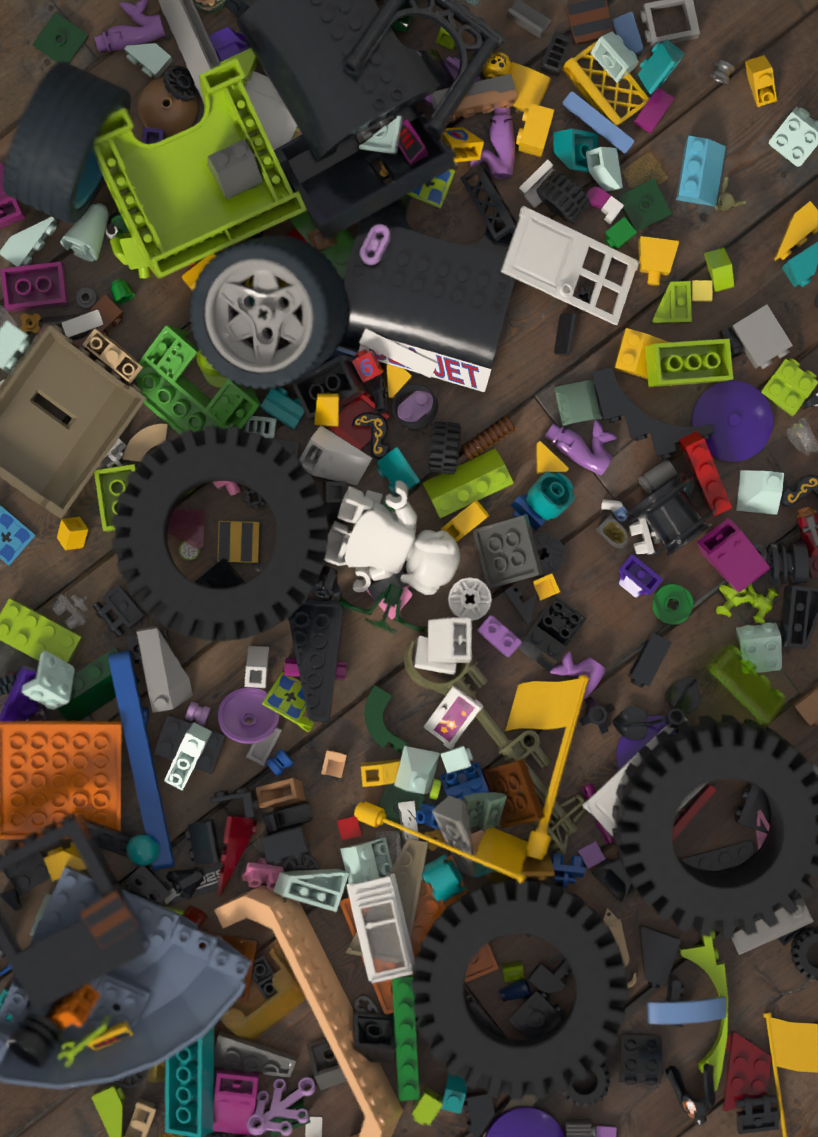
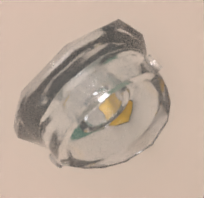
[787,418,818,455]

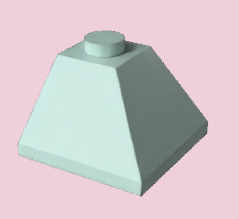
[736,470,784,515]
[394,746,440,794]

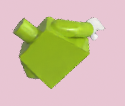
[105,226,152,278]

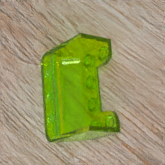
[701,645,786,727]

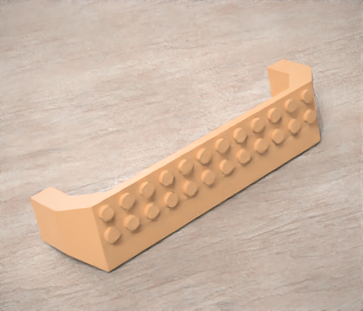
[214,885,403,1137]

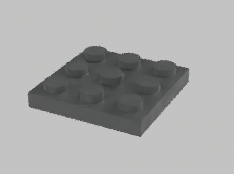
[472,515,543,589]

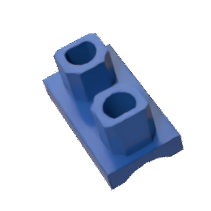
[510,493,545,530]
[416,803,441,830]
[551,853,586,888]

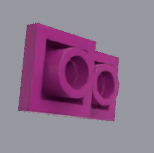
[634,88,675,134]

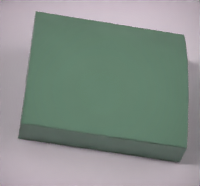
[463,792,507,831]

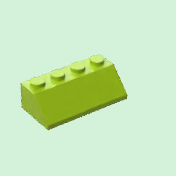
[422,448,514,519]

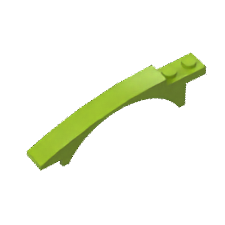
[678,928,728,1091]

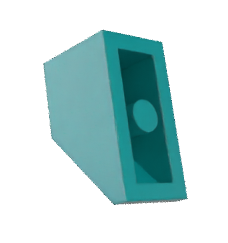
[441,1073,467,1114]

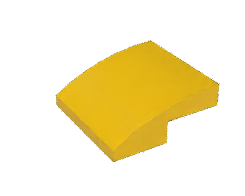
[509,62,551,112]

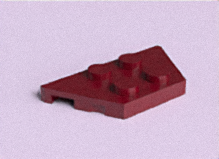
[722,1031,772,1111]

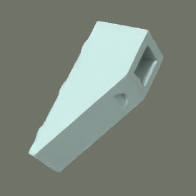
[0,217,57,267]
[164,723,212,790]

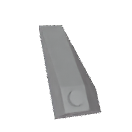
[137,626,193,713]
[432,795,475,878]
[731,893,814,955]

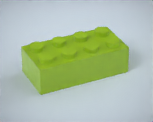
[645,339,733,387]
[0,598,84,664]

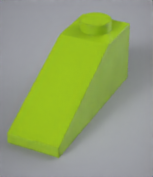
[91,1084,126,1137]

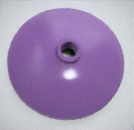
[218,687,279,743]

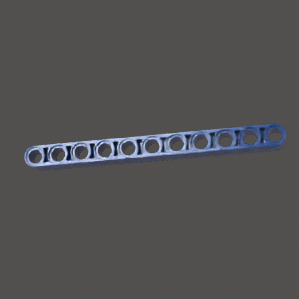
[108,650,175,870]

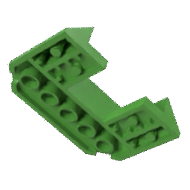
[135,324,260,435]

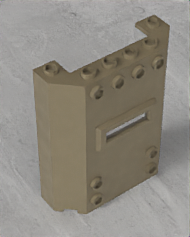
[0,324,147,519]

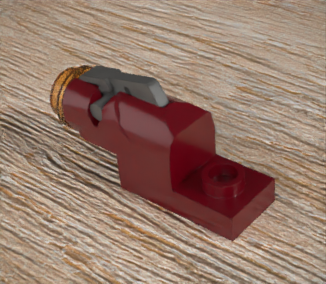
[796,506,818,578]

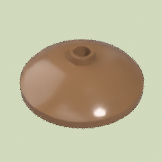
[138,77,198,137]

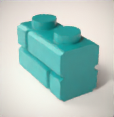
[260,387,306,431]

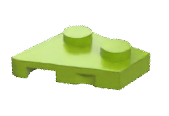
[652,281,692,324]

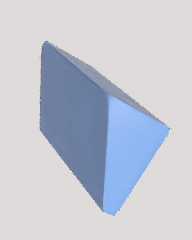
[612,12,644,55]

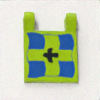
[393,169,455,209]
[262,671,314,732]
[59,1013,110,1066]

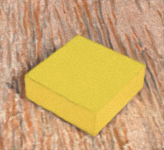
[691,280,713,302]

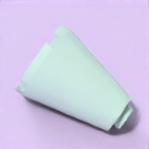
[60,203,110,262]

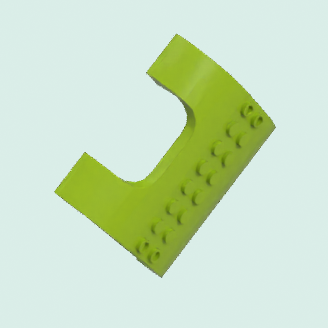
[92,58,307,278]

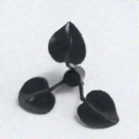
[613,677,700,740]

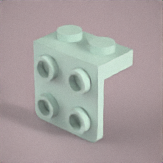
[769,106,818,166]
[736,623,782,674]
[22,651,75,710]

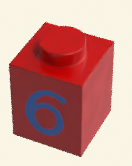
[352,349,384,383]

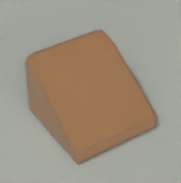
[307,229,337,251]

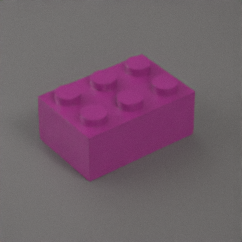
[0,261,69,313]

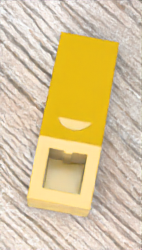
[774,201,818,261]
[361,759,401,787]

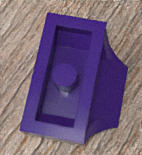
[209,27,249,62]
[619,554,663,597]

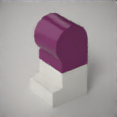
[587,187,624,225]

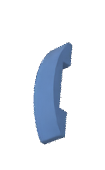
[647,996,726,1024]

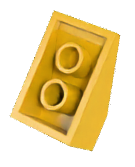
[613,328,672,386]

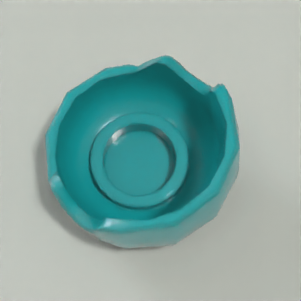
[126,835,160,866]

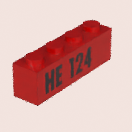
[679,431,732,517]

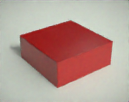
[337,816,362,840]

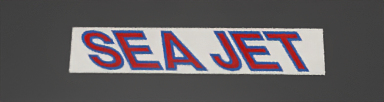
[358,338,491,392]

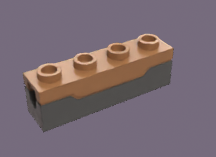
[431,74,518,122]

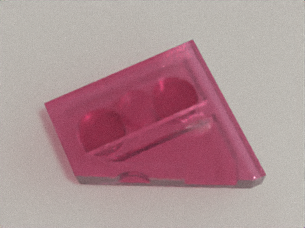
[168,509,205,550]

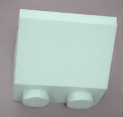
[591,32,639,83]

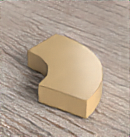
[123,424,168,462]

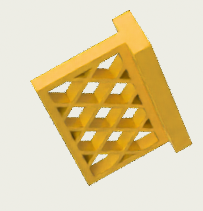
[562,41,649,127]

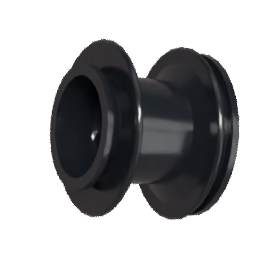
[625,470,717,556]

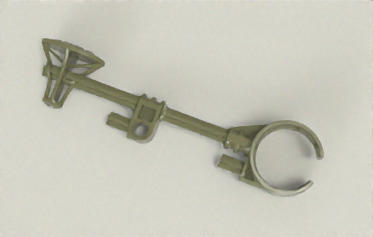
[404,628,586,856]

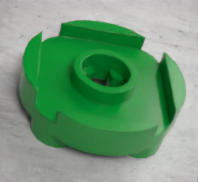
[652,584,693,625]

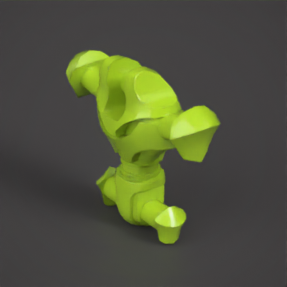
[716,583,779,624]

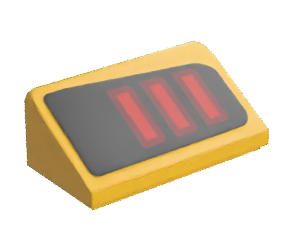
[88,1021,133,1051]

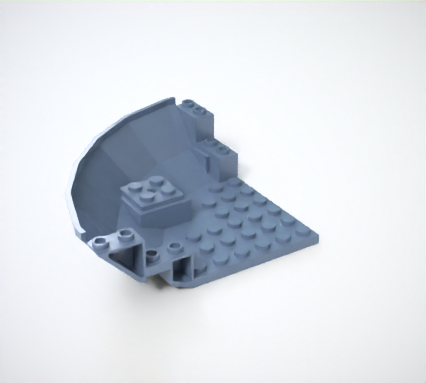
[0,865,251,1089]

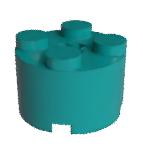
[526,472,575,521]
[421,853,466,902]

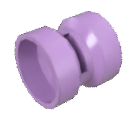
[185,701,211,727]

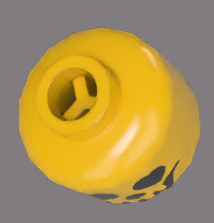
[482,52,512,79]

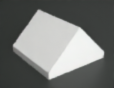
[412,636,456,675]

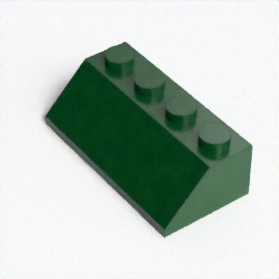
[57,647,140,721]

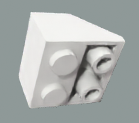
[428,618,471,663]

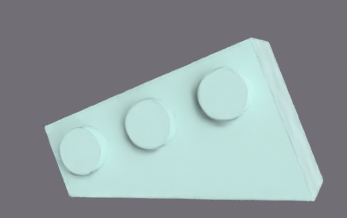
[273,868,349,912]

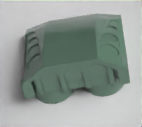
[554,379,603,426]

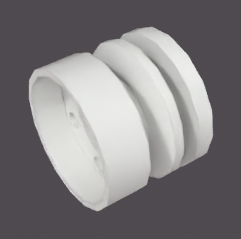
[448,578,492,621]

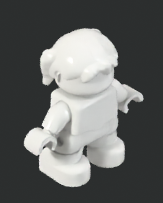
[325,481,460,595]

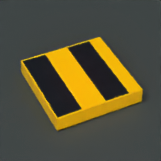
[218,521,260,563]

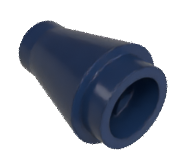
[499,978,531,1002]

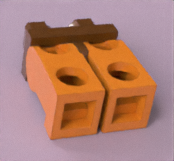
[45,983,101,1032]

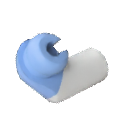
[601,499,628,522]

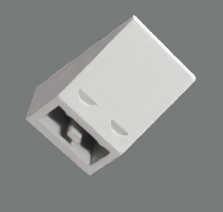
[299,426,372,485]

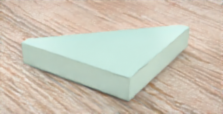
[359,115,403,155]

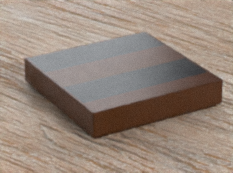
[565,0,614,45]
[80,890,139,949]

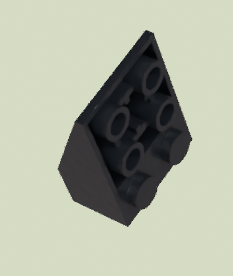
[517,595,587,672]

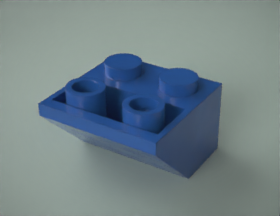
[440,761,489,801]

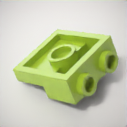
[761,358,818,417]

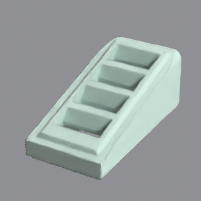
[244,416,277,439]

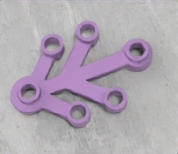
[247,1077,316,1136]

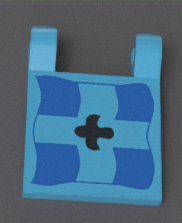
[0,505,36,566]

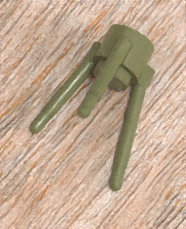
[714,176,747,211]

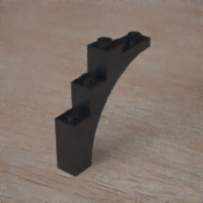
[592,367,714,459]

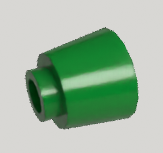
[110,279,135,305]

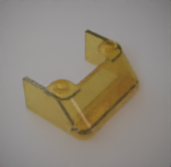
[220,946,306,1041]

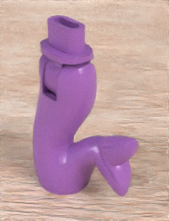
[94,0,165,53]
[470,107,515,179]
[545,420,617,476]
[550,651,606,701]

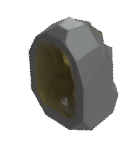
[595,515,628,548]

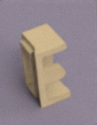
[124,1098,157,1137]

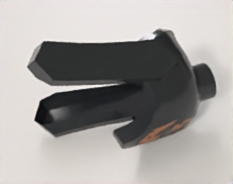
[665,1063,716,1125]

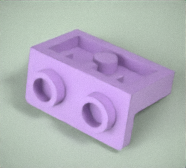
[392,391,439,430]

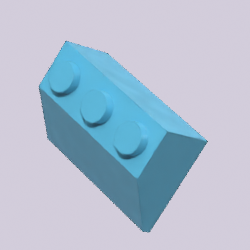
[676,136,726,206]

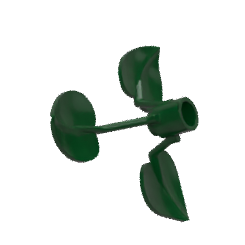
[339,583,428,634]

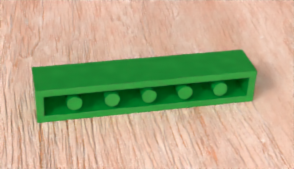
[392,974,420,1101]

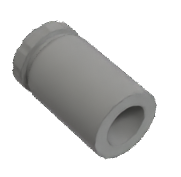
[638,459,678,495]

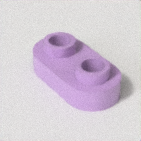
[360,225,391,265]

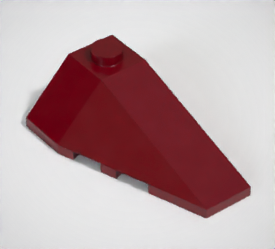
[217,813,257,897]

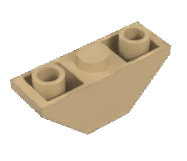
[82,329,143,383]

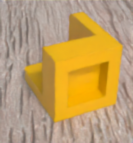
[57,516,88,550]
[532,574,560,601]

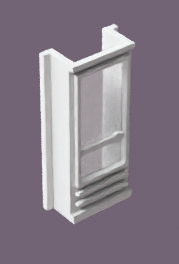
[346,873,415,983]

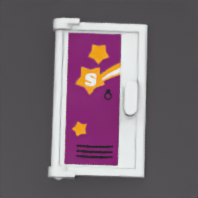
[424,686,483,749]

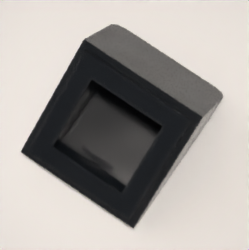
[0,889,22,911]

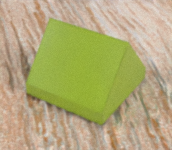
[435,27,456,51]
[502,960,525,982]

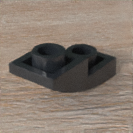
[252,954,284,1002]

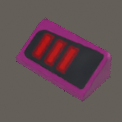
[398,119,428,165]

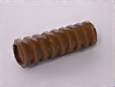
[461,416,515,460]

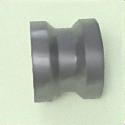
[710,60,735,84]

